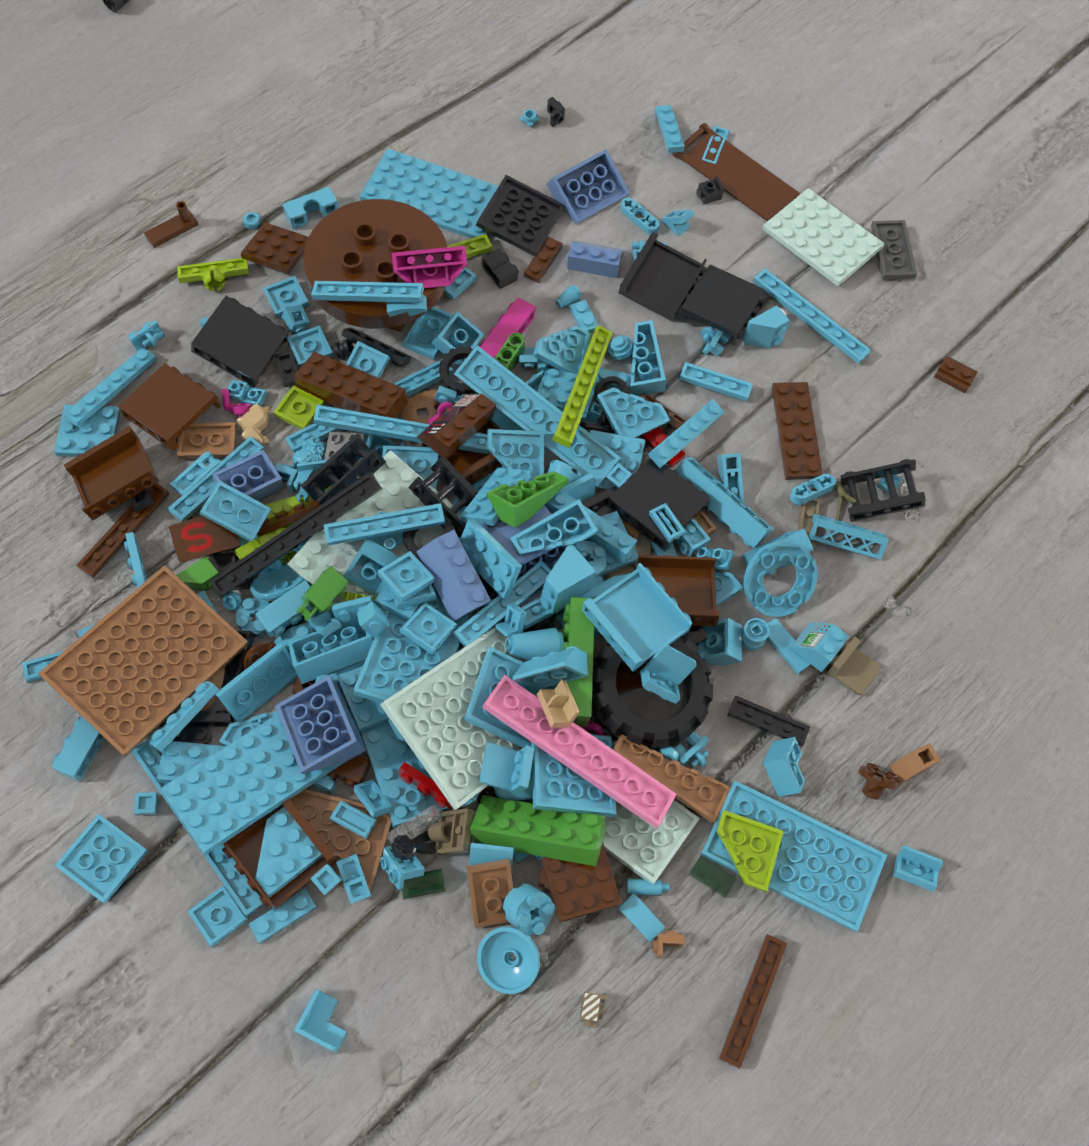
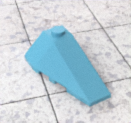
[511,499,598,555]

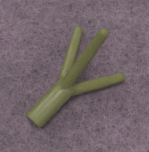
[835,481,856,520]

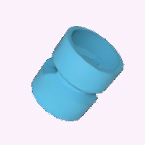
[742,618,769,651]

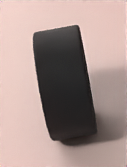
[595,376,629,405]

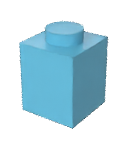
[357,601,389,638]

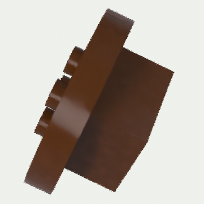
[303,199,447,332]

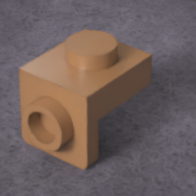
[652,931,685,959]

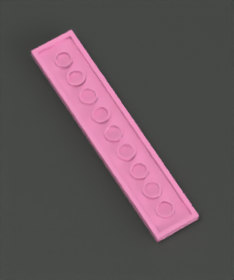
[482,675,677,828]

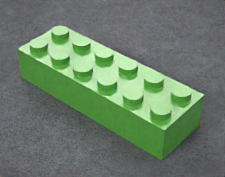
[562,597,594,727]
[470,795,606,866]

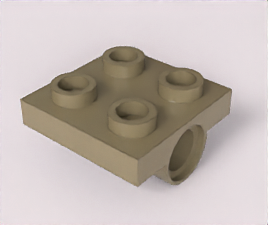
[428,808,474,856]

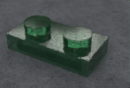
[689,855,736,898]
[402,869,446,900]

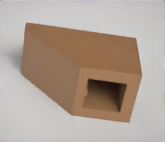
[889,743,941,784]

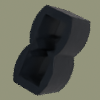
[482,249,519,289]

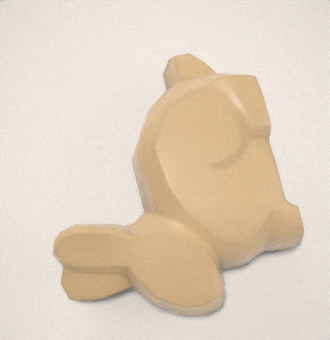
[237,404,271,445]

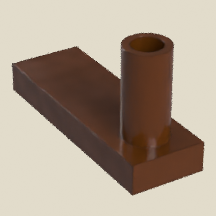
[144,201,199,248]

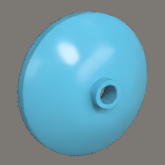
[250,563,304,600]
[477,926,540,994]

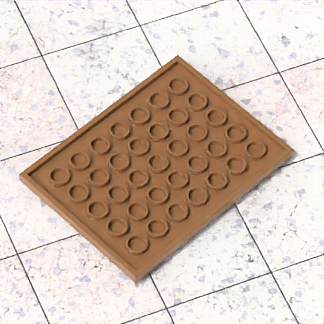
[38,565,249,757]

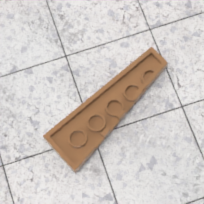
[612,735,731,823]

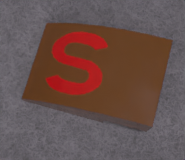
[169,516,241,564]

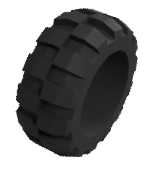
[592,637,714,749]

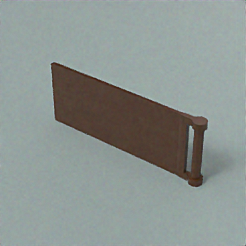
[672,123,800,222]

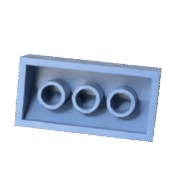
[416,530,491,622]

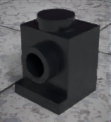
[696,176,724,205]

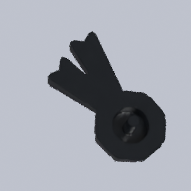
[391,830,436,860]

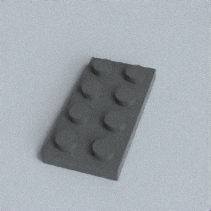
[871,220,917,280]

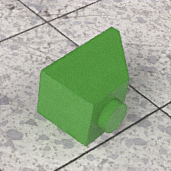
[176,556,219,591]

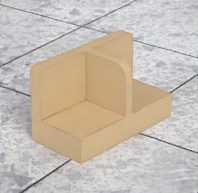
[537,680,579,728]

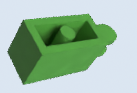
[296,566,349,621]

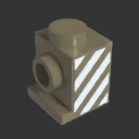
[579,992,606,1028]

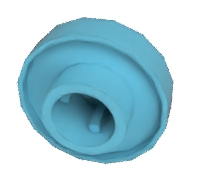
[607,336,634,360]

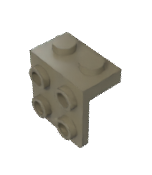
[828,637,881,695]

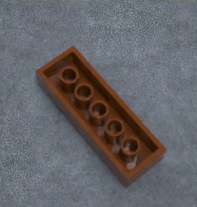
[294,352,408,418]

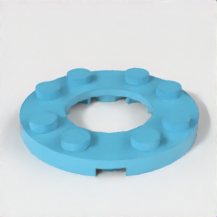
[744,541,818,617]

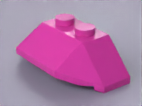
[391,246,467,288]

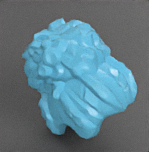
[292,437,327,470]

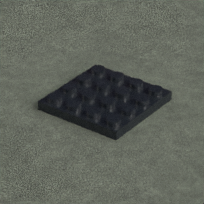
[476,175,565,256]

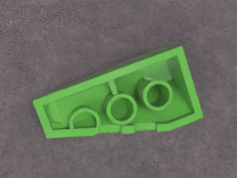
[487,471,569,528]

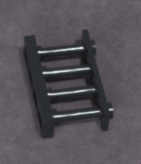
[300,434,386,505]
[408,456,478,538]
[840,459,926,522]

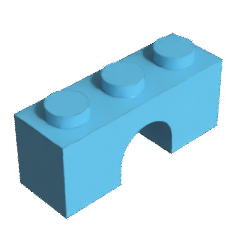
[282,187,338,230]

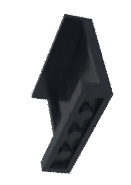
[618,232,707,322]
[678,264,766,345]
[191,296,289,388]
[608,458,711,552]

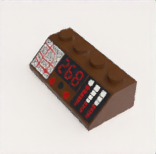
[417,394,496,459]

